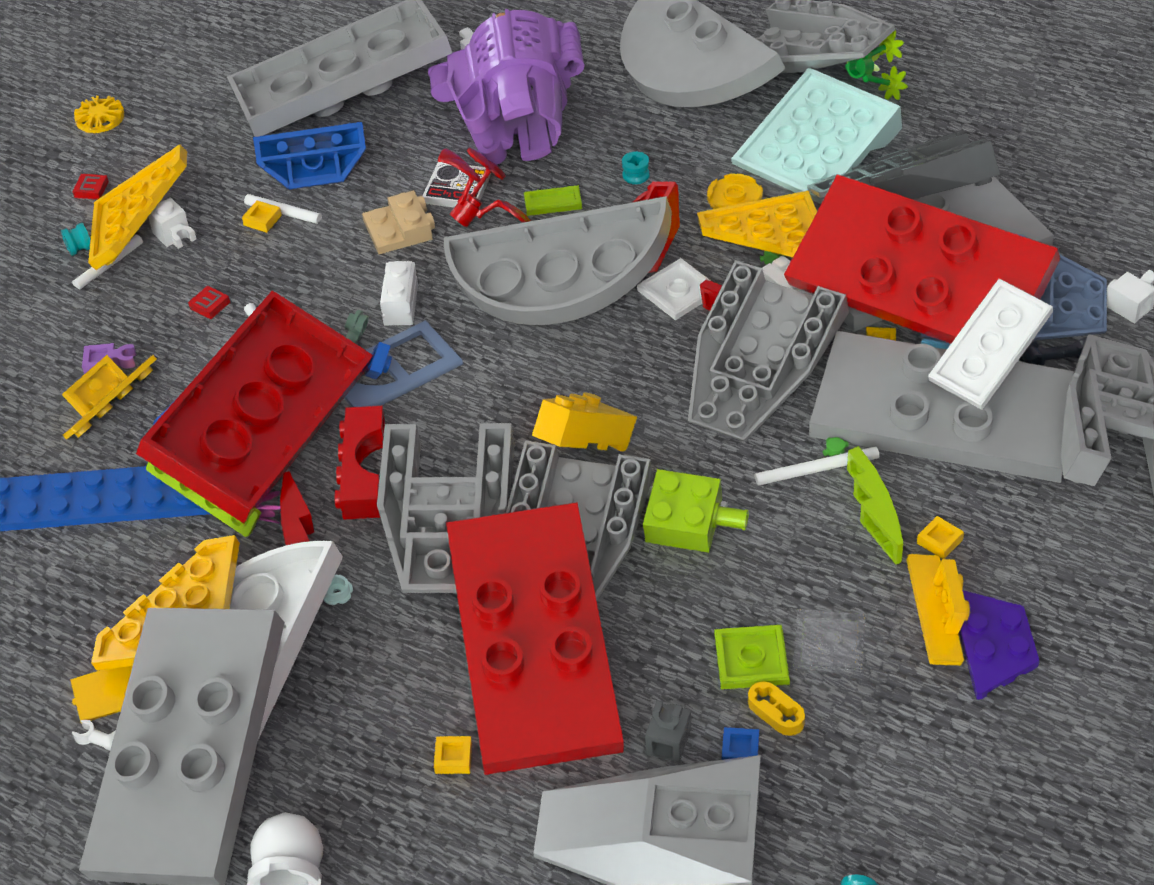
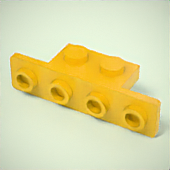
[62,355,157,439]
[906,554,970,666]

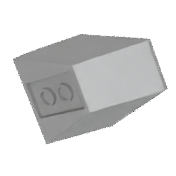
[756,0,895,73]
[688,260,849,442]
[506,441,653,601]
[533,755,761,885]

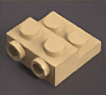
[362,190,435,254]

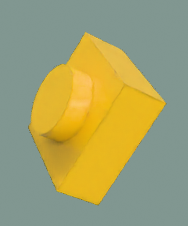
[242,200,282,233]
[917,516,964,559]
[434,736,472,774]

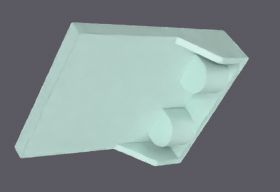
[731,68,902,204]

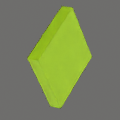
[714,624,790,689]

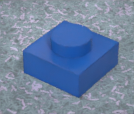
[365,342,392,379]
[722,727,759,760]

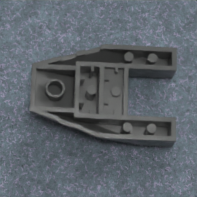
[807,130,1000,199]

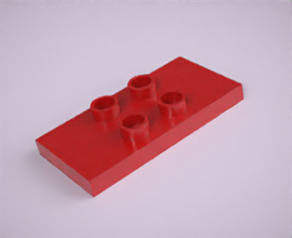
[784,174,1060,344]
[136,290,374,524]
[446,502,624,775]

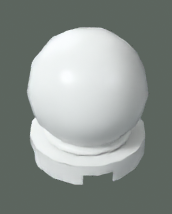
[247,812,323,885]

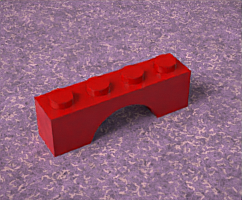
[335,406,386,520]

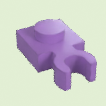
[82,343,136,374]

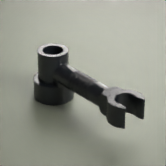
[1019,337,1087,366]

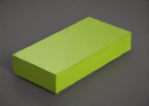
[524,185,582,216]

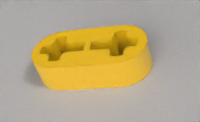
[748,681,805,736]

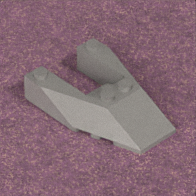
[1060,334,1154,494]
[377,423,515,593]

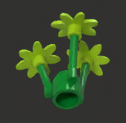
[845,30,908,100]

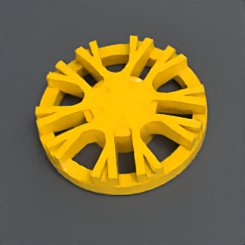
[74,96,124,133]

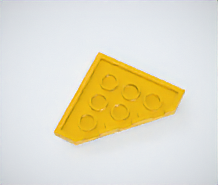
[88,144,187,270]
[697,190,817,257]
[91,535,240,671]

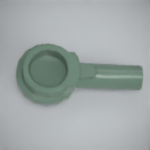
[345,309,369,344]

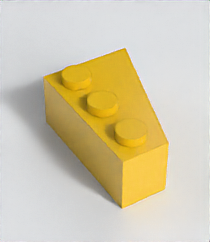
[532,392,637,452]

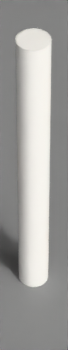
[754,446,879,486]

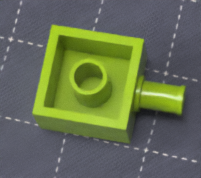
[643,469,749,553]

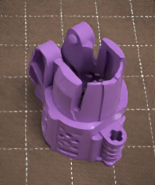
[428,9,584,165]

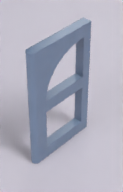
[344,320,463,407]

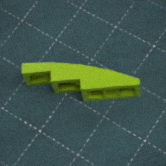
[847,446,903,565]

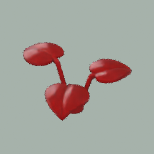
[438,147,531,227]

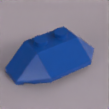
[253,122,366,190]

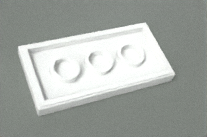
[928,279,1053,410]

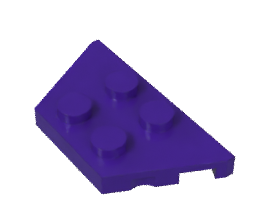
[959,590,1039,700]

